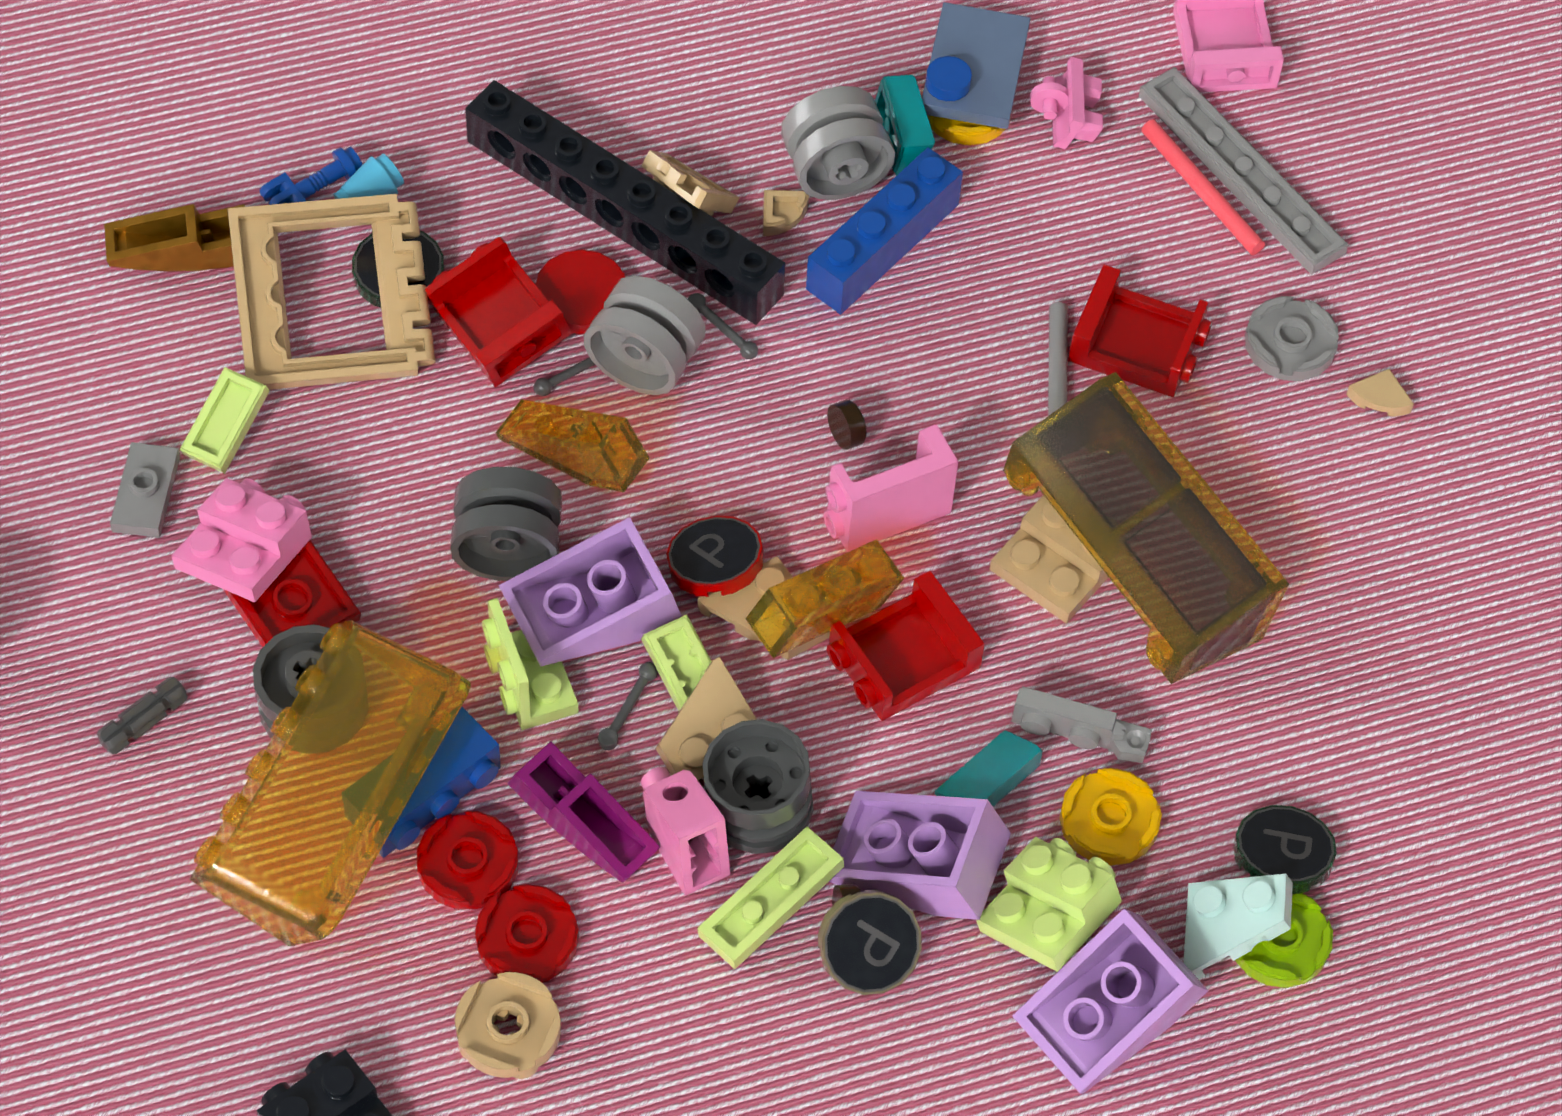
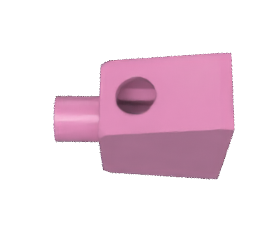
[641,767,731,896]

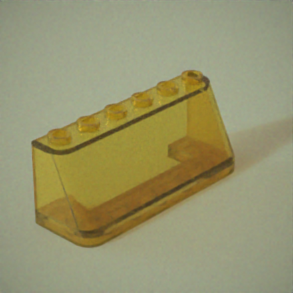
[189,620,471,947]

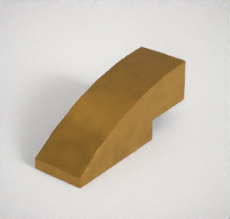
[104,204,245,272]

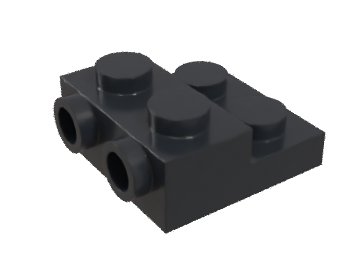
[257,1049,392,1116]

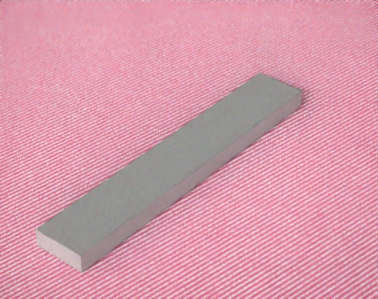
[1139,67,1349,275]

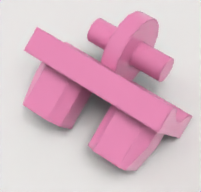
[1030,57,1103,149]

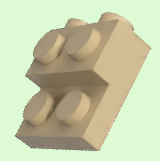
[989,487,1129,624]

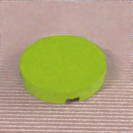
[1235,889,1333,988]

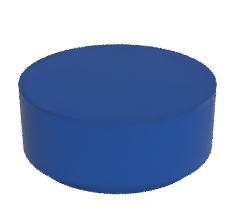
[926,56,972,101]

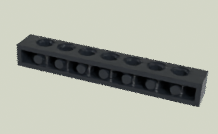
[465,80,786,325]

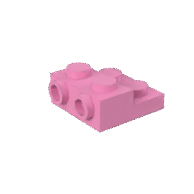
[171,478,312,602]

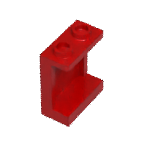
[425,237,572,388]
[1068,264,1213,398]
[827,571,985,721]

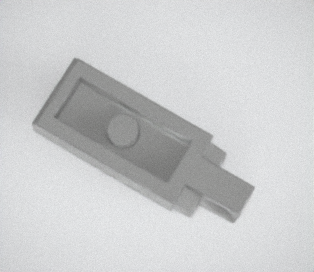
[1011,686,1152,763]

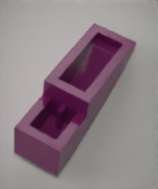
[507,741,660,883]

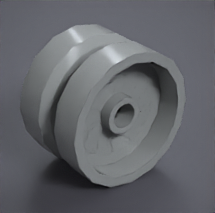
[781,86,895,200]
[584,275,706,395]

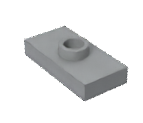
[110,442,180,538]

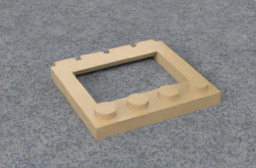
[228,194,436,390]

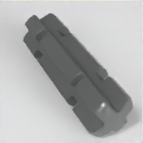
[97,677,188,755]

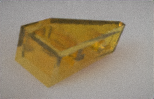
[495,399,650,492]

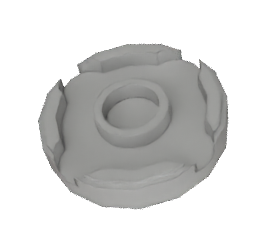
[1245,296,1339,381]

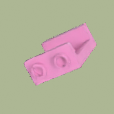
[1173,0,1284,93]
[823,424,958,553]

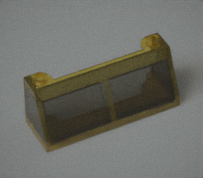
[1003,372,1289,684]

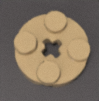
[455,972,561,1079]

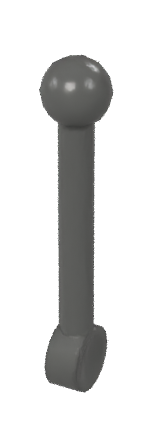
[688,293,759,359]
[533,357,596,396]
[598,662,658,750]

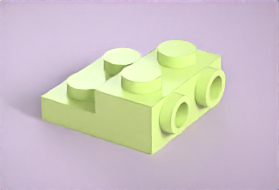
[976,837,1122,972]

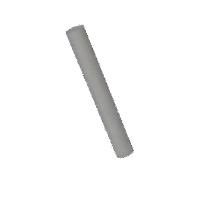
[1048,302,1068,429]

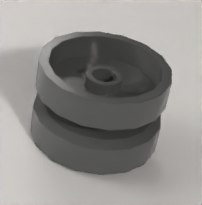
[450,467,562,581]
[253,625,369,755]

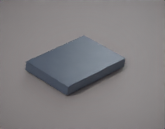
[922,2,1031,129]

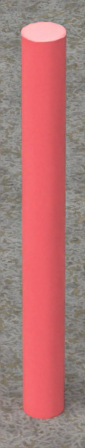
[1141,119,1265,255]

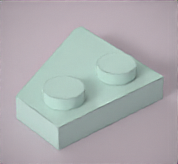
[1183,873,1293,980]

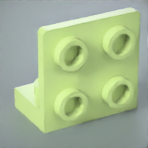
[482,598,579,730]

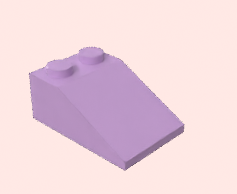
[498,517,682,666]
[829,791,1011,920]
[1012,908,1209,1094]

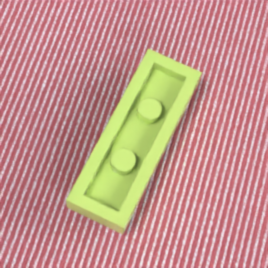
[697,826,844,969]

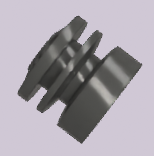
[703,719,814,854]

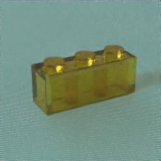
[745,539,904,658]

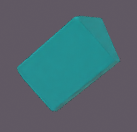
[875,75,935,176]
[934,730,1043,806]

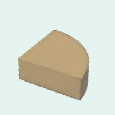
[763,190,809,236]
[1346,369,1414,417]

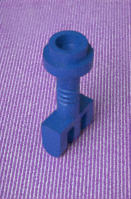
[260,146,363,205]

